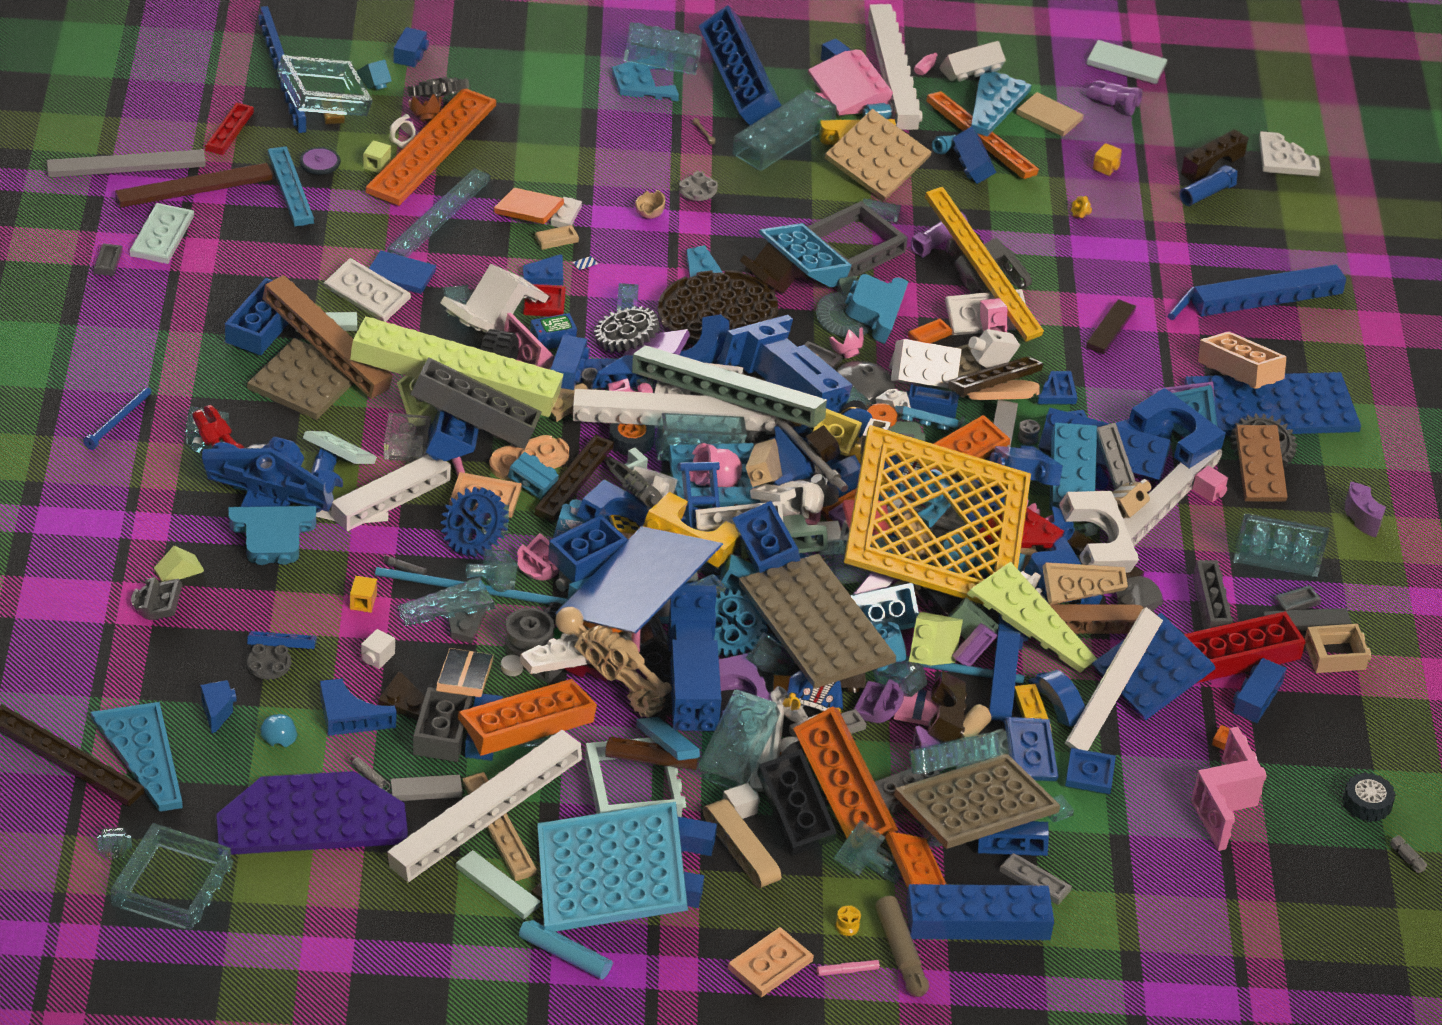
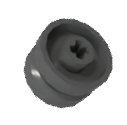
[505,608,554,657]

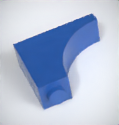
[320,678,396,736]

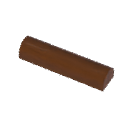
[605,736,699,771]

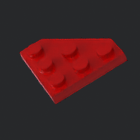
[978,507,1064,548]

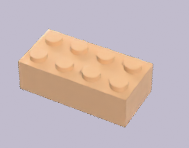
[1198,332,1286,388]

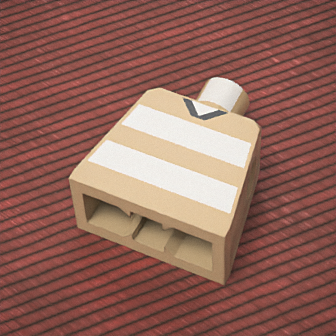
[1112,479,1151,518]

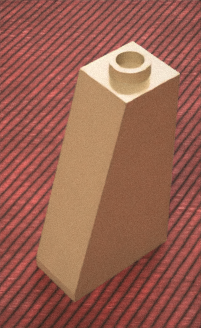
[746,439,782,487]

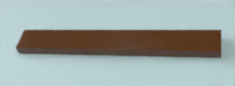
[115,163,272,208]

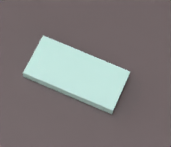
[1087,40,1167,84]
[130,203,194,264]

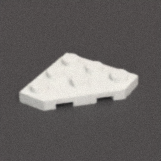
[1259,131,1320,176]

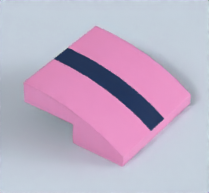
[894,686,939,726]

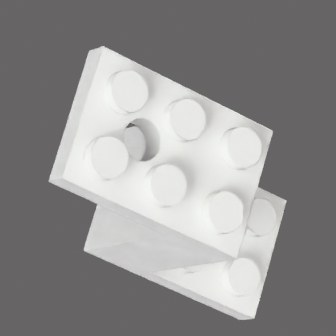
[441,264,549,333]

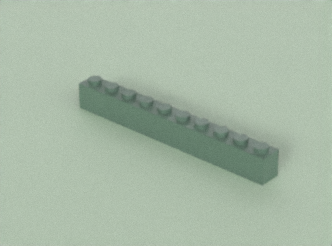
[632,345,827,428]

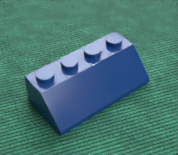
[426,410,479,461]

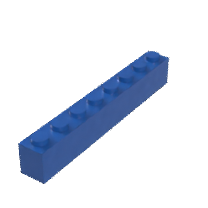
[1192,264,1346,317]

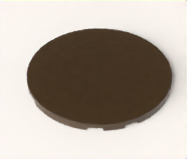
[658,270,778,345]

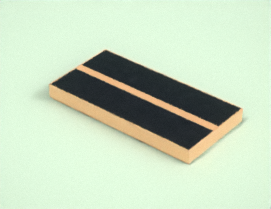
[436,648,494,697]

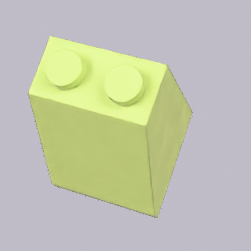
[909,612,963,665]

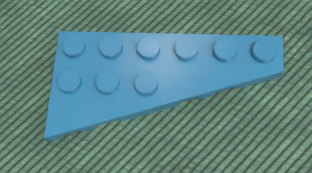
[971,70,1032,137]

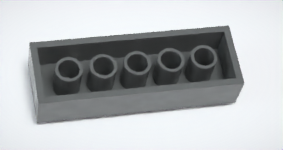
[410,357,542,449]

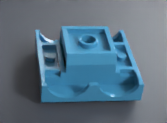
[669,443,763,509]

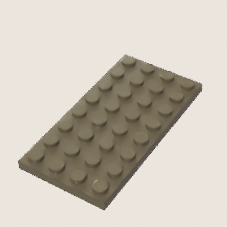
[739,554,896,689]

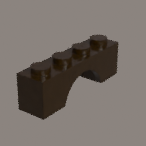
[1181,129,1249,183]
[928,671,967,746]

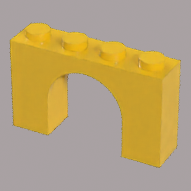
[643,492,740,567]

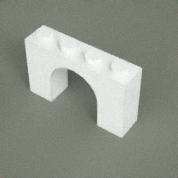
[1059,491,1139,573]

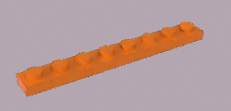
[926,91,1039,179]

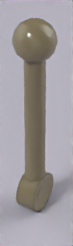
[692,118,716,145]

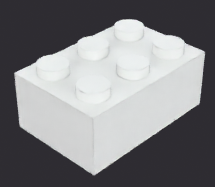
[891,339,961,391]

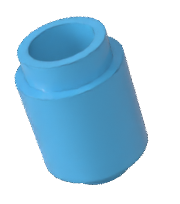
[862,103,891,119]

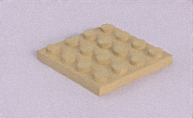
[825,109,931,201]

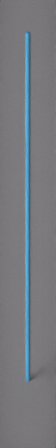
[375,567,1024,684]

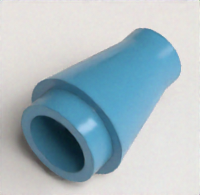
[932,135,956,154]

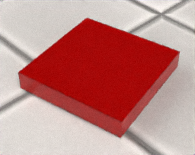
[523,284,566,317]

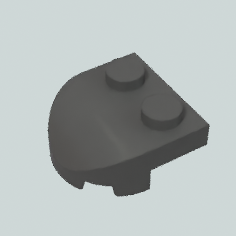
[1117,576,1163,613]
[131,577,183,620]

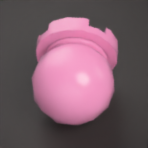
[689,443,742,487]

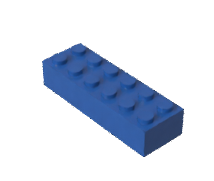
[1038,408,1171,483]
[906,884,1054,940]

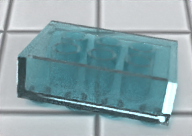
[1233,513,1330,577]

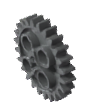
[408,77,469,97]
[594,306,660,353]
[1230,413,1297,468]

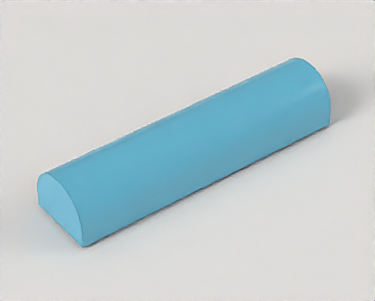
[519,920,614,979]

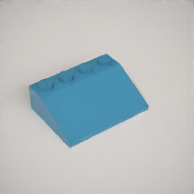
[759,223,852,287]

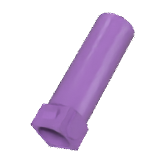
[910,212,968,258]

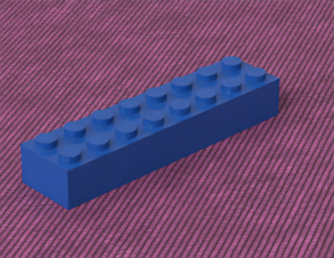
[699,5,782,126]

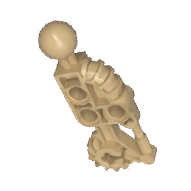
[556,607,672,718]

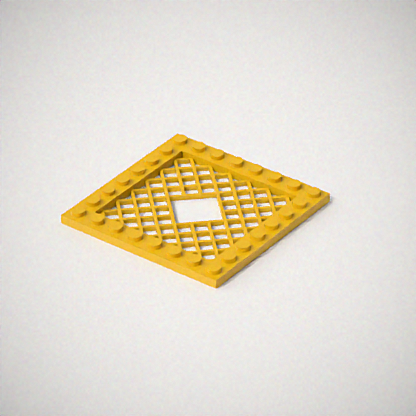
[844,425,1031,604]

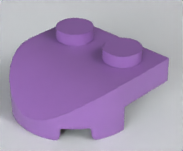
[854,679,904,723]

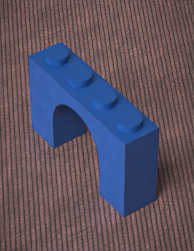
[1128,388,1226,469]
[577,480,651,527]
[678,817,717,908]

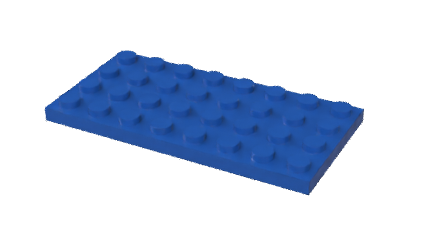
[1184,372,1361,436]

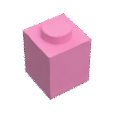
[1192,465,1228,502]

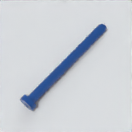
[83,388,151,450]

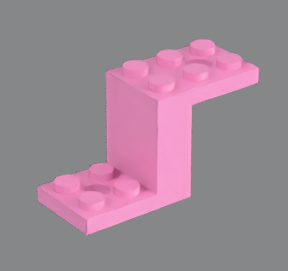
[1191,727,1266,851]

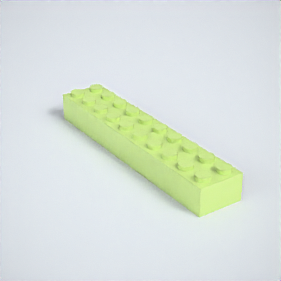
[350,316,563,417]

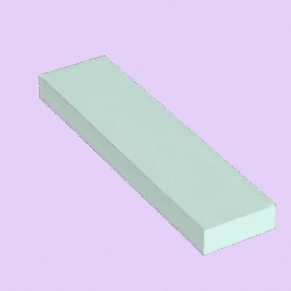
[456,850,540,920]

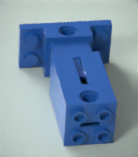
[719,315,852,413]
[667,585,722,731]

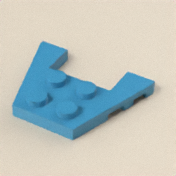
[612,52,679,101]
[878,469,964,528]

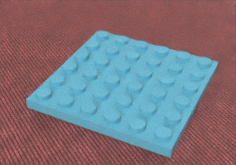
[537,802,688,932]

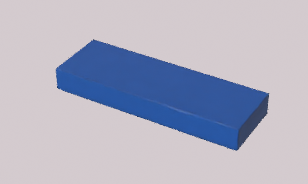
[247,631,317,649]

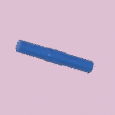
[1168,287,1194,320]

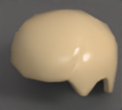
[635,190,665,219]

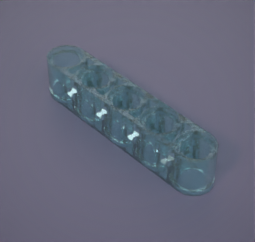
[909,732,1001,774]

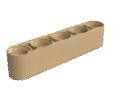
[703,798,781,889]

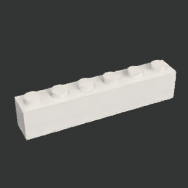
[332,454,451,532]

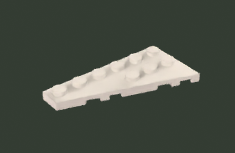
[519,625,641,674]

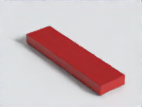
[205,102,254,155]

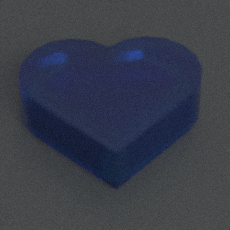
[1095,465,1109,490]

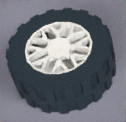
[1343,773,1396,822]

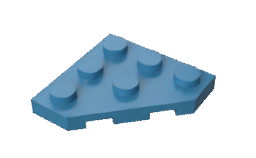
[1173,385,1218,438]

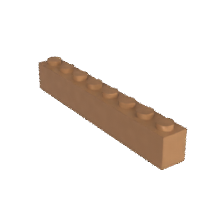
[263,275,393,399]

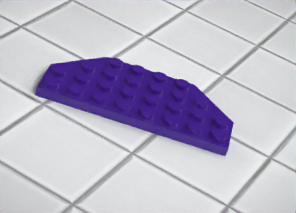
[217,771,408,855]

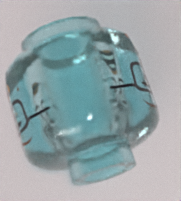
[98,827,132,859]

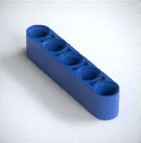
[989,629,1020,722]

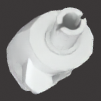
[763,481,824,519]

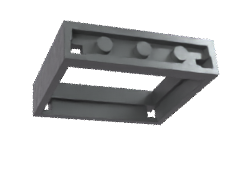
[807,201,908,277]

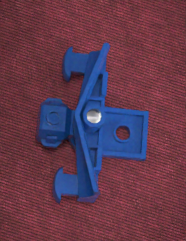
[202,437,343,512]

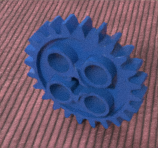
[441,487,509,557]

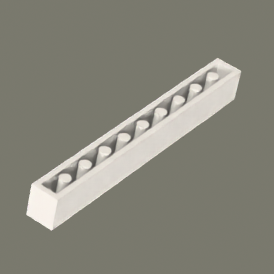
[868,4,922,130]
[573,389,780,432]
[388,730,582,882]

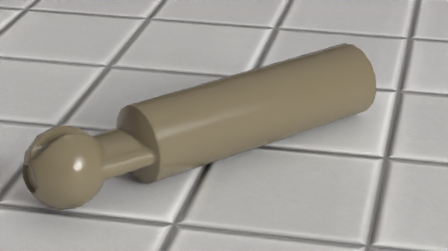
[875,896,929,997]

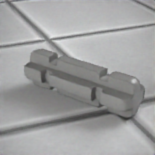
[1390,836,1427,873]

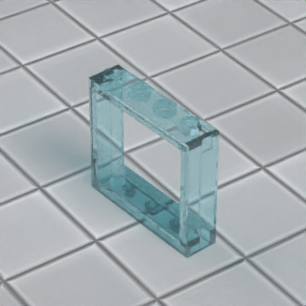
[277,55,373,116]
[111,823,233,931]

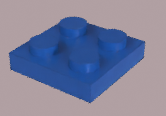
[1065,748,1116,794]

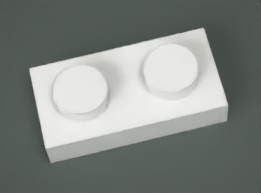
[551,197,582,227]
[750,484,796,504]

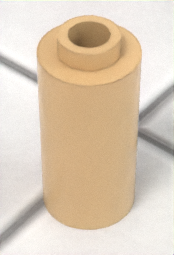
[953,704,991,748]

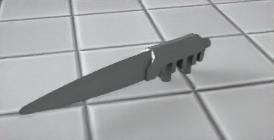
[604,456,662,508]

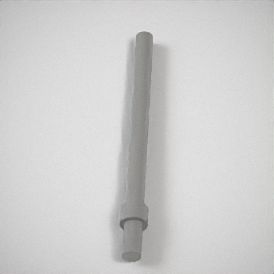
[776,418,848,492]

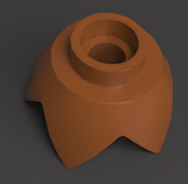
[408,94,442,121]

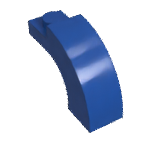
[1028,669,1085,727]

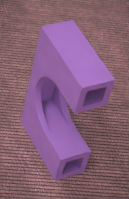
[719,653,774,742]

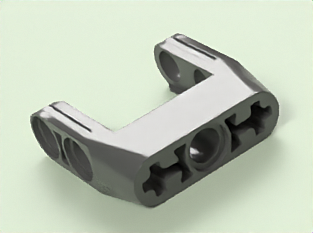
[954,238,1032,294]

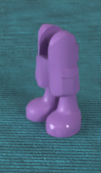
[1086,80,1143,116]

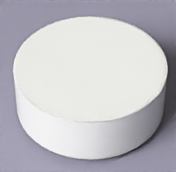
[501,655,523,676]

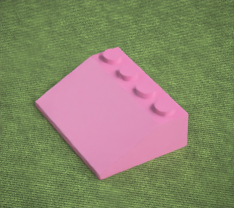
[808,50,893,115]

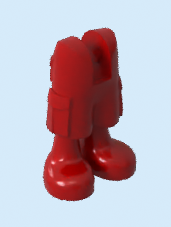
[192,405,244,448]

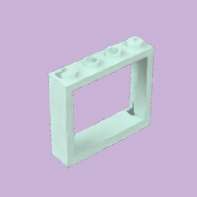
[585,738,686,817]

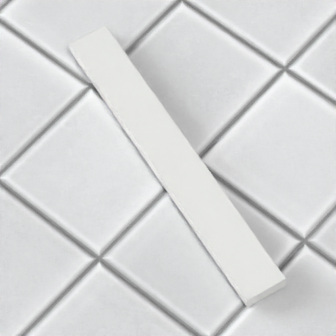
[1065,607,1163,751]

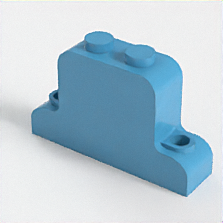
[845,274,909,344]
[229,506,316,565]

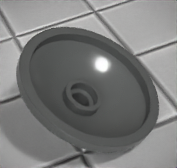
[837,360,895,405]

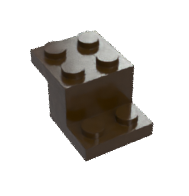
[740,242,810,294]

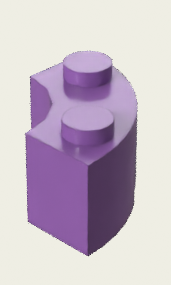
[1345,482,1386,538]

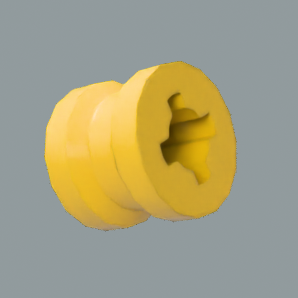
[836,906,861,936]

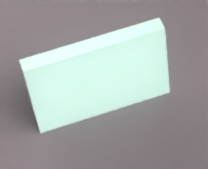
[303,431,377,464]

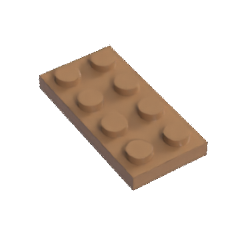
[1235,425,1287,501]

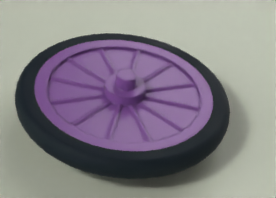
[299,147,341,175]

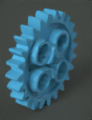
[714,589,768,658]

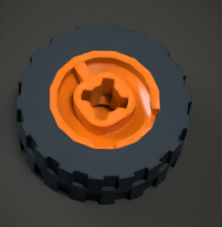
[609,423,655,456]

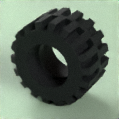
[480,329,518,360]

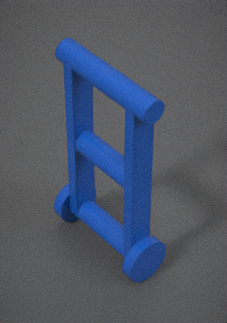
[677,462,720,532]

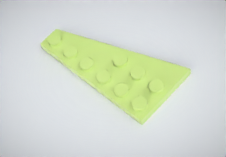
[967,562,1097,673]

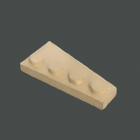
[1043,562,1128,605]

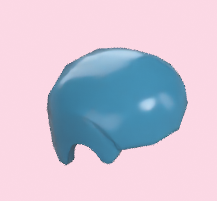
[260,714,298,747]

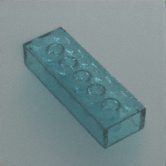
[732,89,836,171]

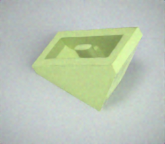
[154,546,204,582]

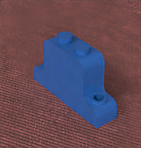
[990,445,1063,486]
[1025,537,1102,604]

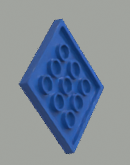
[1092,613,1215,721]

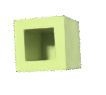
[363,140,391,173]

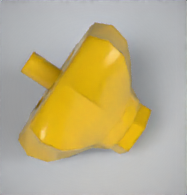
[1071,196,1092,218]

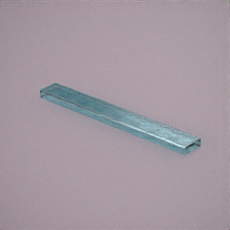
[387,168,491,257]

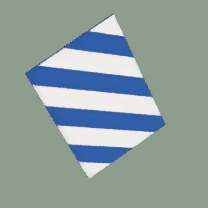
[572,256,598,270]

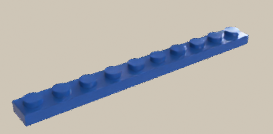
[258,6,306,133]

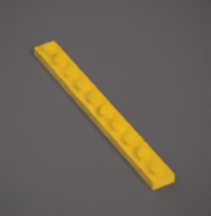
[925,187,1044,342]

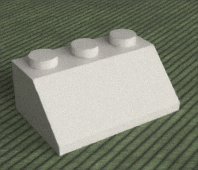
[939,41,1006,82]

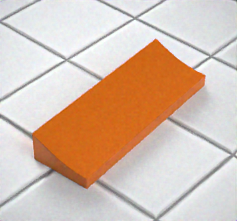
[458,679,597,756]
[793,706,898,850]

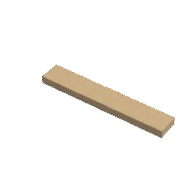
[463,772,537,881]

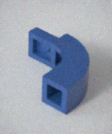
[679,314,729,364]

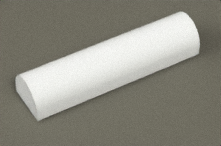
[695,501,784,531]

